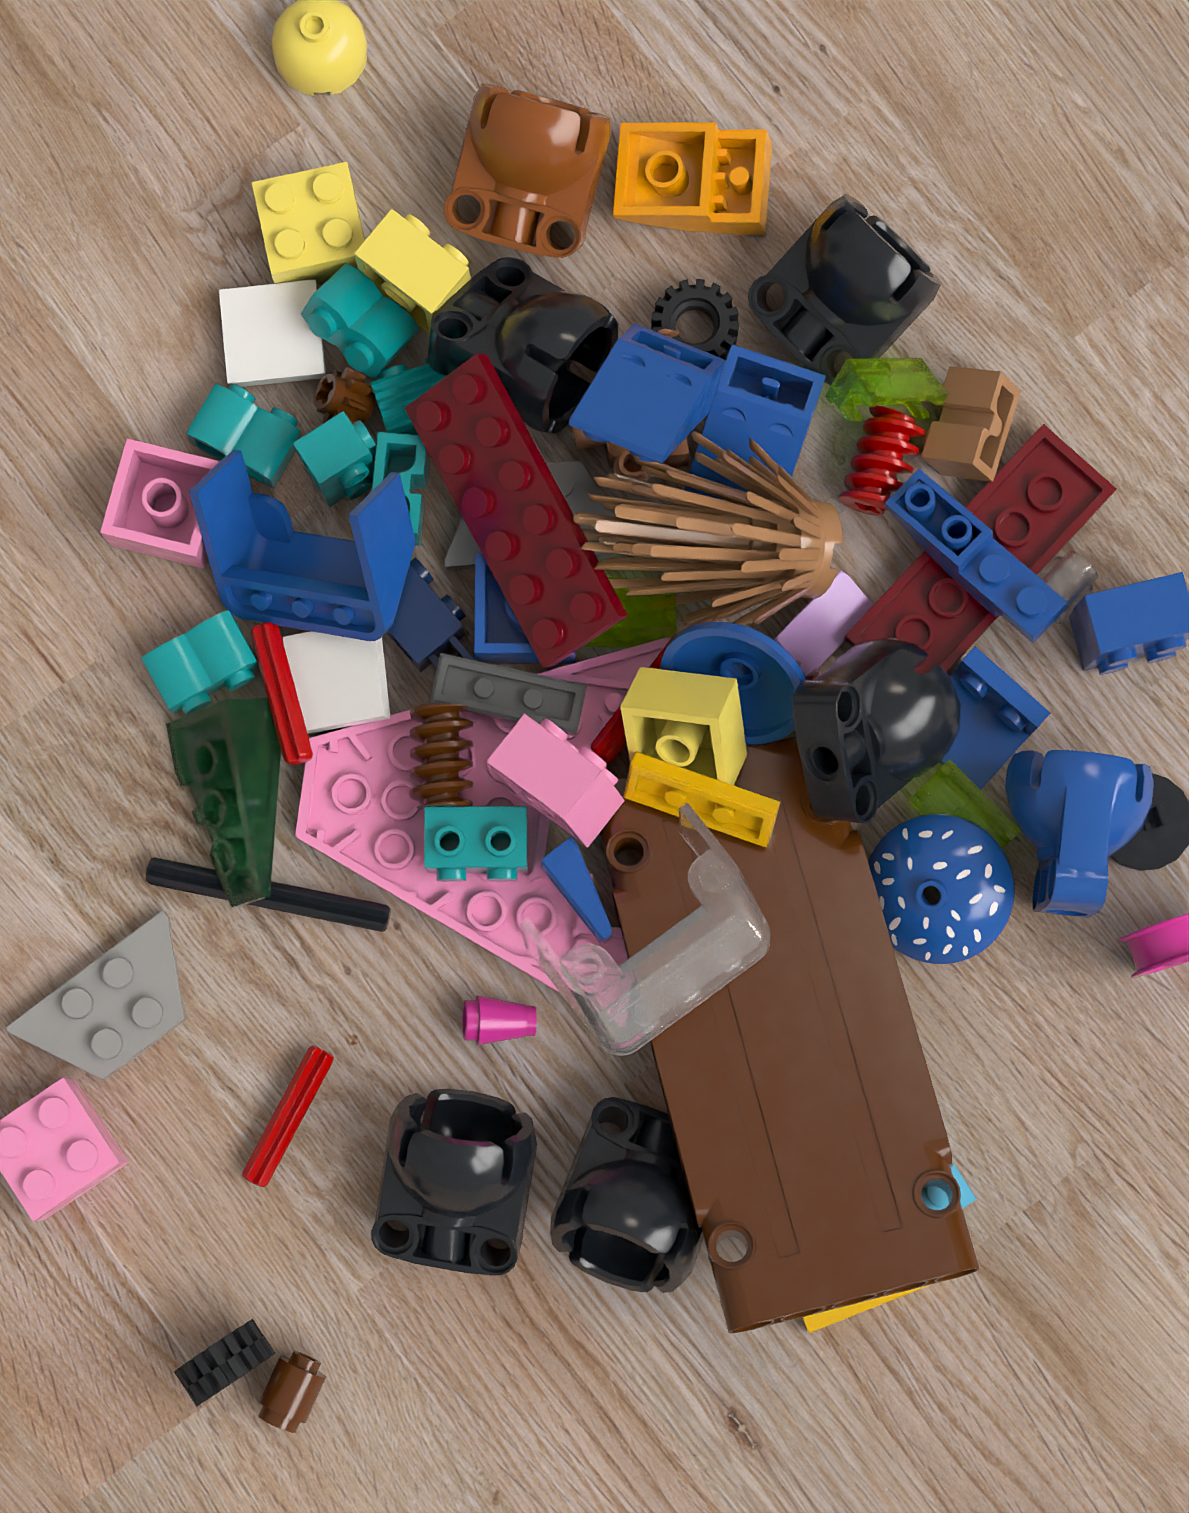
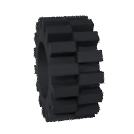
[651,279,739,362]
[174,1319,275,1407]

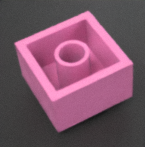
[100,438,220,569]
[486,713,625,848]
[0,1077,129,1221]

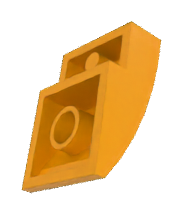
[613,122,772,236]

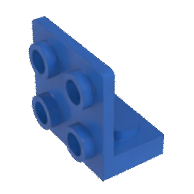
[940,646,1051,793]

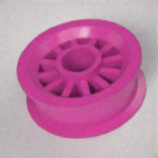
[1118,913,1189,978]

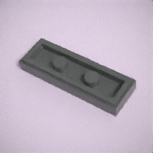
[430,653,587,735]

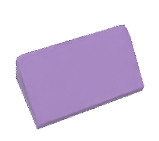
[774,570,873,677]

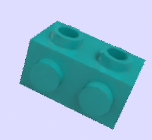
[293,411,376,507]
[424,806,528,882]

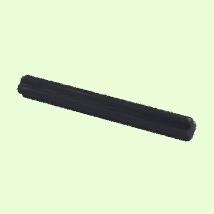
[146,857,391,932]

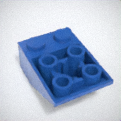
[568,323,726,463]
[684,344,826,500]

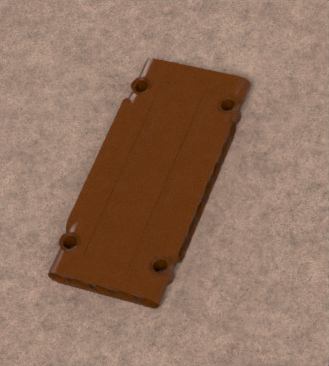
[599,736,980,1334]

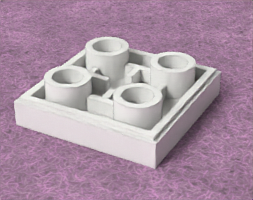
[219,279,326,387]
[283,631,391,734]

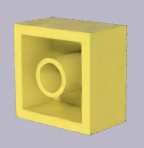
[252,162,365,284]
[354,209,471,336]
[620,667,747,785]

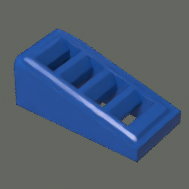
[541,836,612,944]

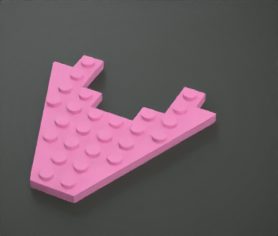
[295,638,671,1028]

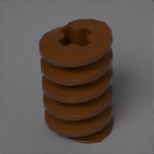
[409,704,473,810]

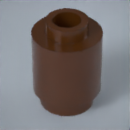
[258,1351,326,1433]

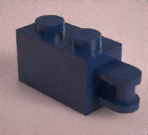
[386,558,476,672]

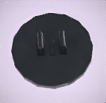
[1110,773,1189,871]

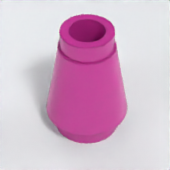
[462,995,537,1046]

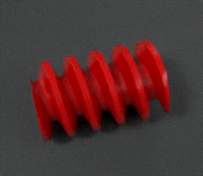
[838,405,926,516]

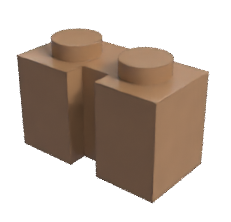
[921,366,1021,482]

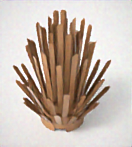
[573,431,843,635]

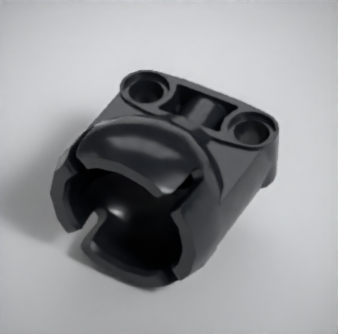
[748,194,942,387]
[427,257,619,433]
[792,637,961,824]
[371,1089,537,1275]
[550,1097,704,1293]

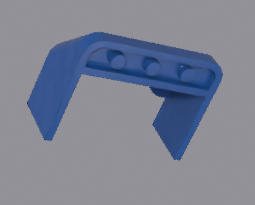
[189,449,415,641]

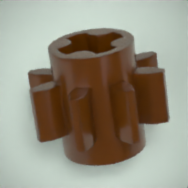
[314,367,375,424]

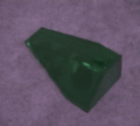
[166,698,281,907]

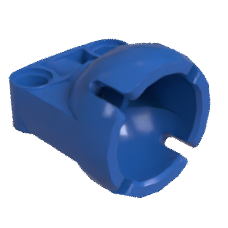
[1005,750,1154,918]

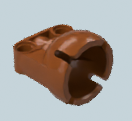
[444,83,611,258]

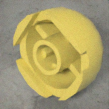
[271,0,368,96]

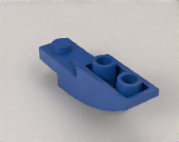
[885,469,1068,643]

